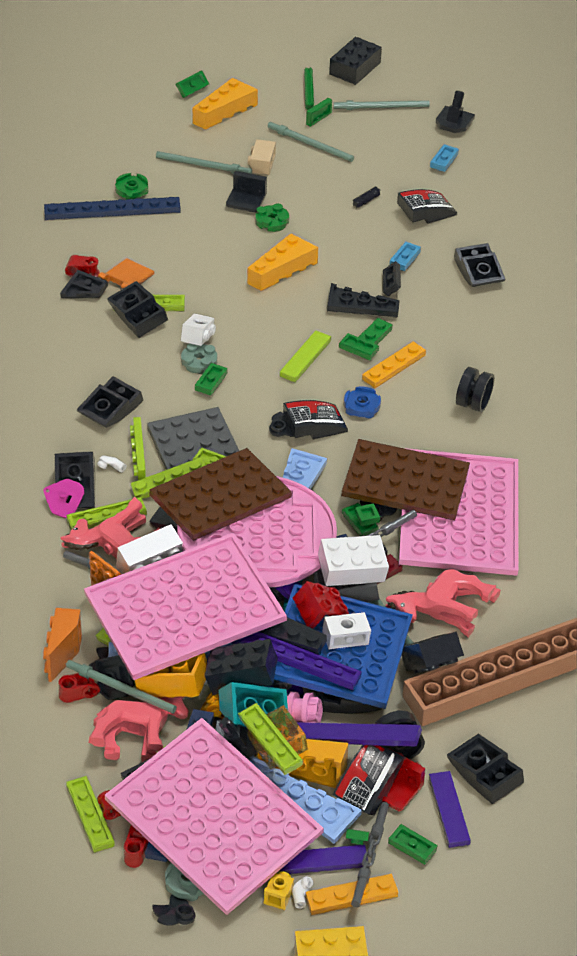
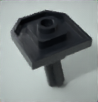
[436,90,475,133]
[95,655,135,700]
[216,717,259,761]

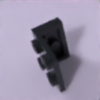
[226,171,267,212]

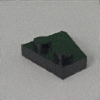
[60,270,108,298]

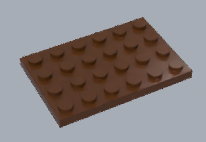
[341,439,470,521]
[149,448,292,541]

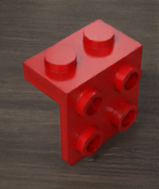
[293,581,349,629]
[381,749,426,811]

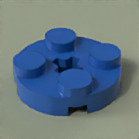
[344,386,381,419]

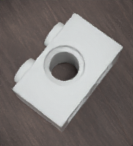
[181,314,216,346]
[322,612,371,649]

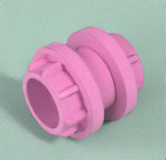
[287,692,323,723]

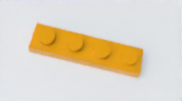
[362,341,426,388]
[305,873,398,915]

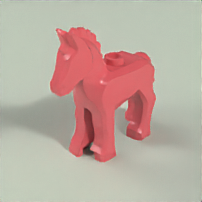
[88,697,189,762]

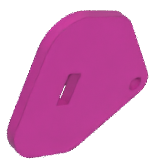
[43,479,84,518]

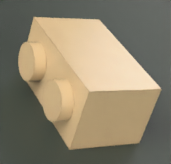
[248,139,276,175]

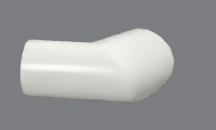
[97,456,127,473]
[292,876,313,909]

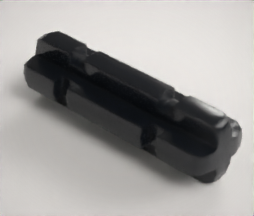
[353,186,381,208]

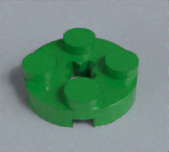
[115,173,149,200]
[255,203,289,232]

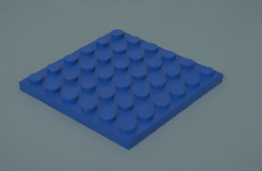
[274,584,413,709]

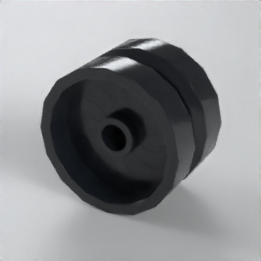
[456,366,495,413]
[374,710,425,760]

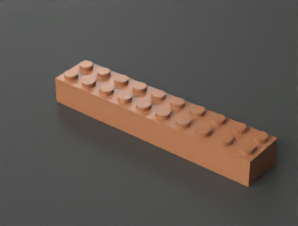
[403,618,577,726]

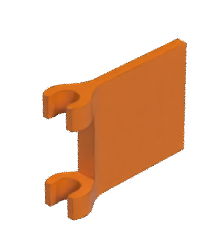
[98,258,155,289]

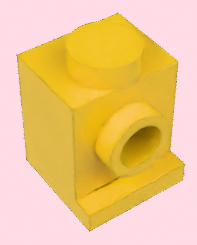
[264,871,294,910]

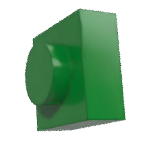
[355,504,380,526]
[346,829,370,845]

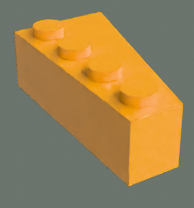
[192,78,258,129]
[247,234,318,291]
[258,737,349,788]

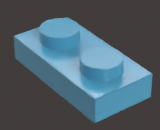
[430,144,459,172]
[389,242,421,271]

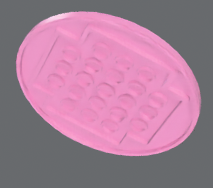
[177,476,337,588]

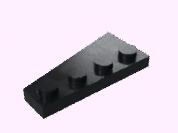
[327,283,400,317]

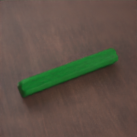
[304,67,314,110]

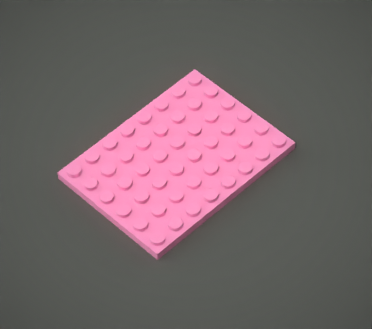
[399,448,518,576]
[84,533,287,680]
[105,718,324,915]

